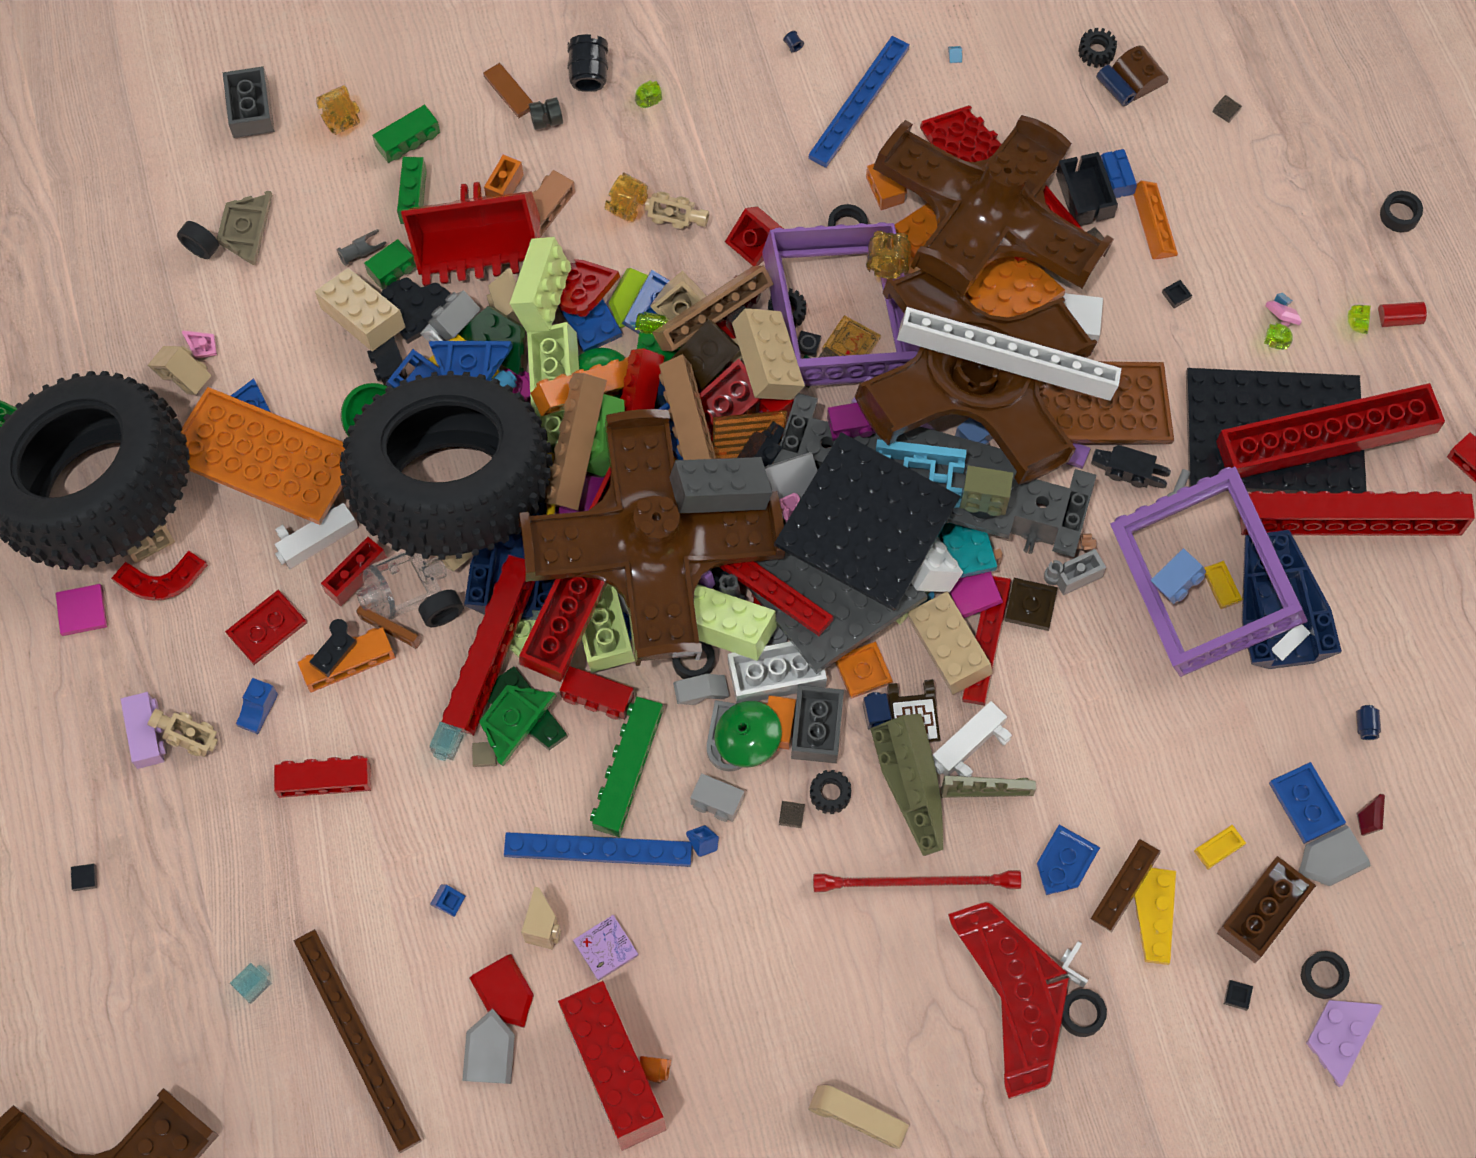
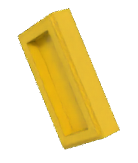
[1204,561,1242,609]
[1194,825,1246,870]

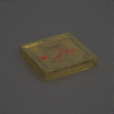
[822,315,881,357]

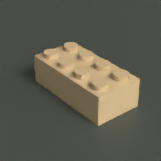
[315,268,405,351]
[732,308,805,400]
[908,591,993,695]

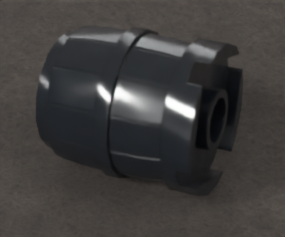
[567,34,608,92]

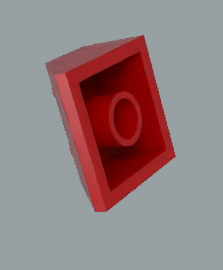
[725,206,784,266]

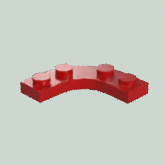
[111,551,208,601]

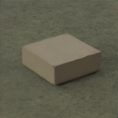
[472,742,496,767]

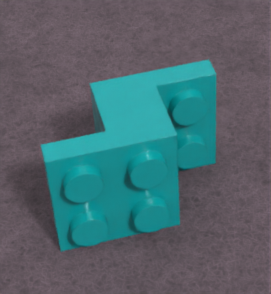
[938,523,997,578]

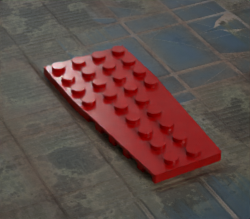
[920,105,1083,262]

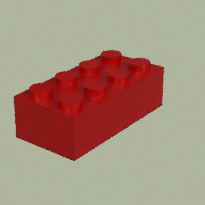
[699,358,762,444]

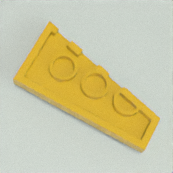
[1134,868,1176,965]

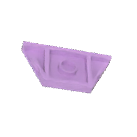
[1306,1000,1382,1087]

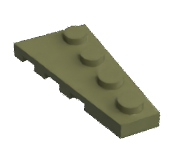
[941,776,1036,798]

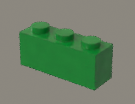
[372,104,440,163]
[397,157,427,224]

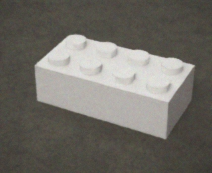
[911,537,963,592]
[728,642,827,703]

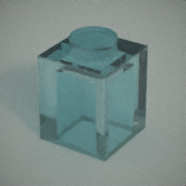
[429,722,464,761]
[230,963,272,1004]

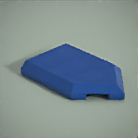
[1037,824,1100,895]

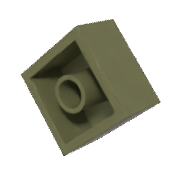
[960,465,1013,516]

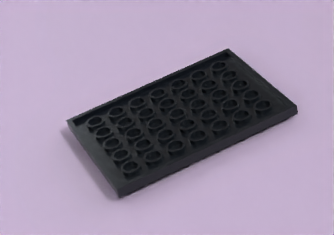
[1186,368,1367,493]

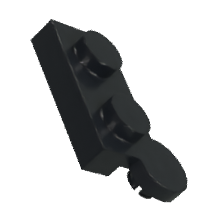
[309,619,357,677]

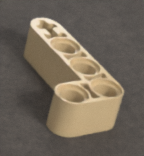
[808,1085,909,1149]

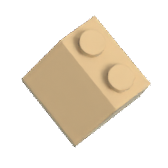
[486,268,523,326]
[650,270,706,323]
[521,887,562,950]

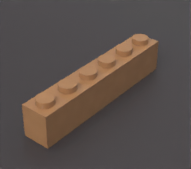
[652,265,773,351]
[659,354,716,460]
[544,373,607,510]

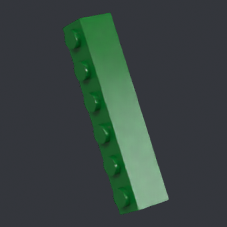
[590,696,663,838]

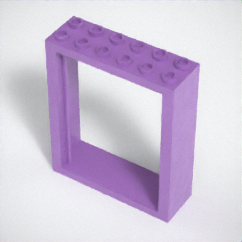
[762,222,920,386]
[1110,467,1308,677]

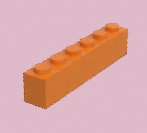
[530,356,629,416]

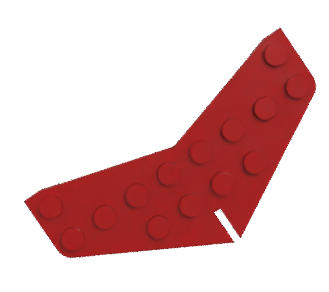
[948,902,1069,1099]

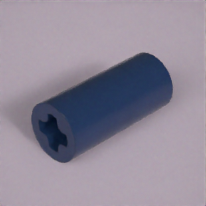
[1096,65,1137,106]

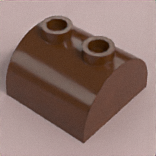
[1113,45,1169,101]

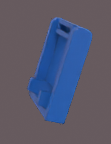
[386,349,442,388]

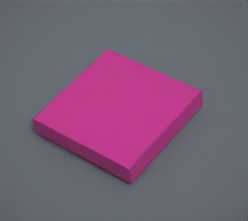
[950,571,1003,618]
[55,584,107,636]

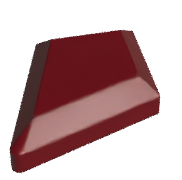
[1357,794,1385,836]

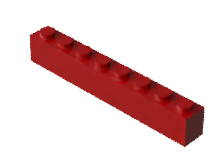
[441,555,535,736]

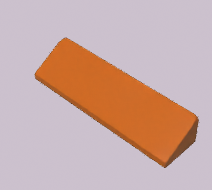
[1133,180,1178,259]

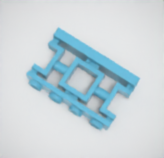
[876,439,966,508]

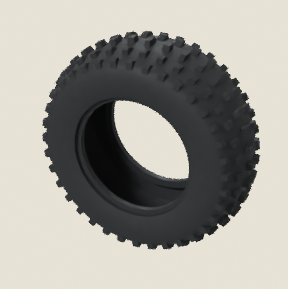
[0,371,190,570]
[340,371,553,560]

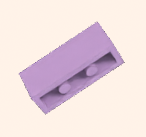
[120,692,167,769]

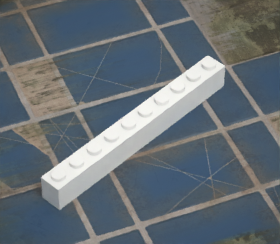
[897,307,1121,401]

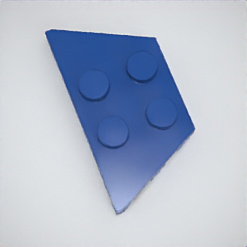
[429,341,513,381]

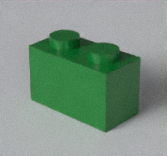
[364,239,416,290]

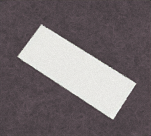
[1272,624,1310,661]

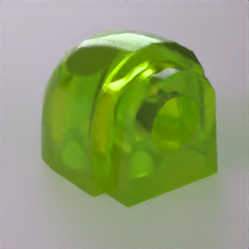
[635,80,662,108]
[1348,305,1371,334]
[1264,322,1293,350]

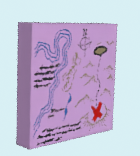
[573,915,639,981]

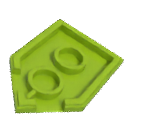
[608,268,648,328]

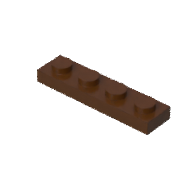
[1090,839,1161,932]

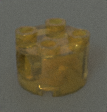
[316,85,360,135]
[604,172,648,223]
[866,231,911,279]

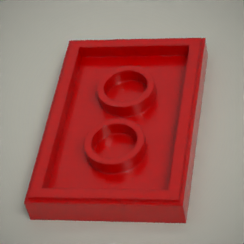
[225,589,307,665]

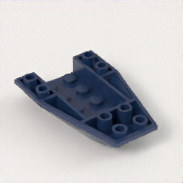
[464,499,556,620]
[1242,530,1342,669]

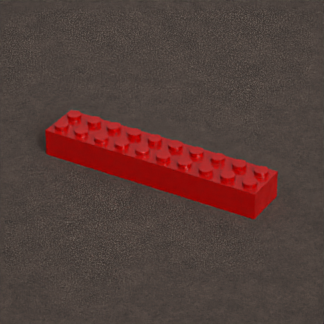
[1216,383,1445,478]
[519,467,611,682]
[1239,491,1475,536]

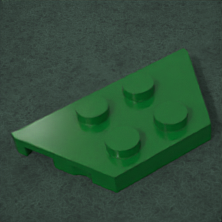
[479,685,557,766]

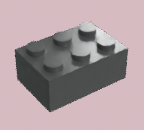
[222,66,275,138]
[791,685,844,764]

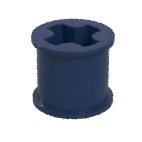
[783,31,804,53]

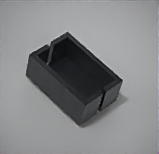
[1056,152,1118,225]

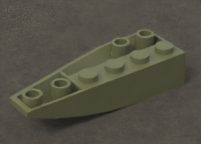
[870,714,943,856]

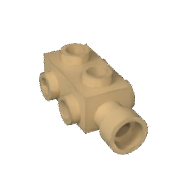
[645,191,709,229]
[147,708,218,757]

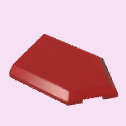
[469,954,534,1028]

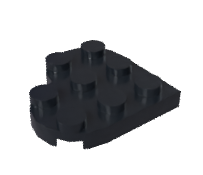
[381,277,450,344]

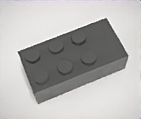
[669,457,772,513]

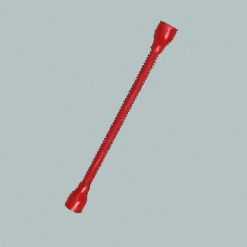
[813,870,1021,892]

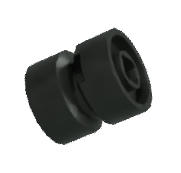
[529,97,563,130]

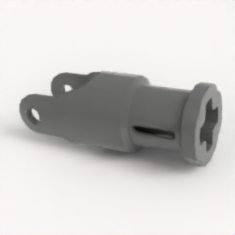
[336,229,387,266]

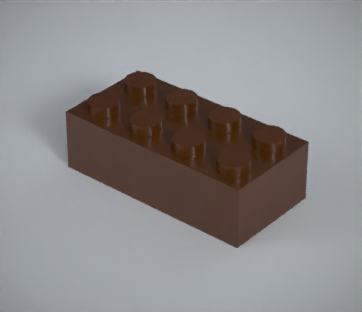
[1217,856,1316,963]

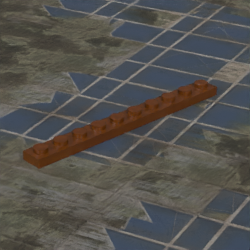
[293,929,422,1153]

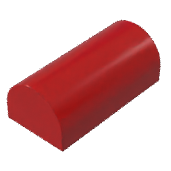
[1378,302,1427,327]

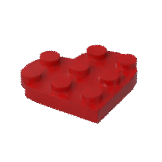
[559,259,620,317]

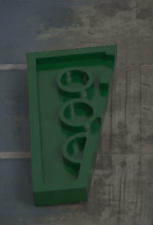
[488,666,568,751]

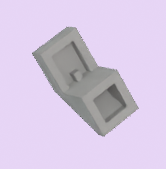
[673,674,729,705]

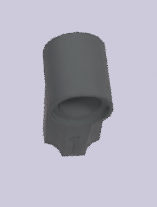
[719,574,747,600]

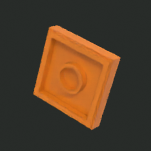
[835,641,893,699]

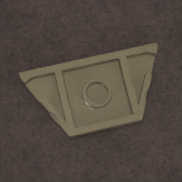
[217,191,273,265]

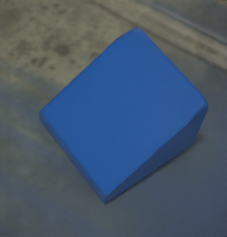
[686,825,719,857]
[430,884,466,917]

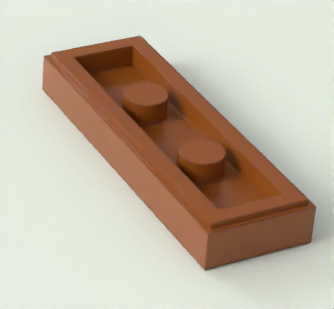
[483,63,533,119]
[356,605,421,649]

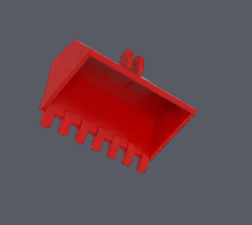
[401,182,540,286]

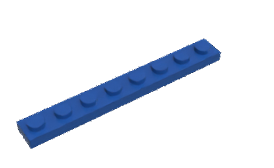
[808,36,910,168]
[504,832,692,867]

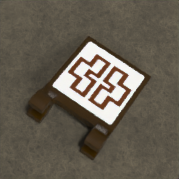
[887,679,941,743]

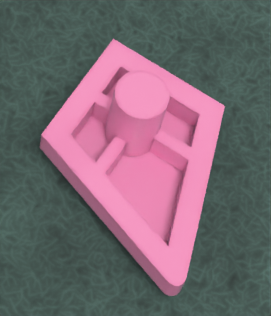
[1265,301,1302,328]
[182,331,217,359]

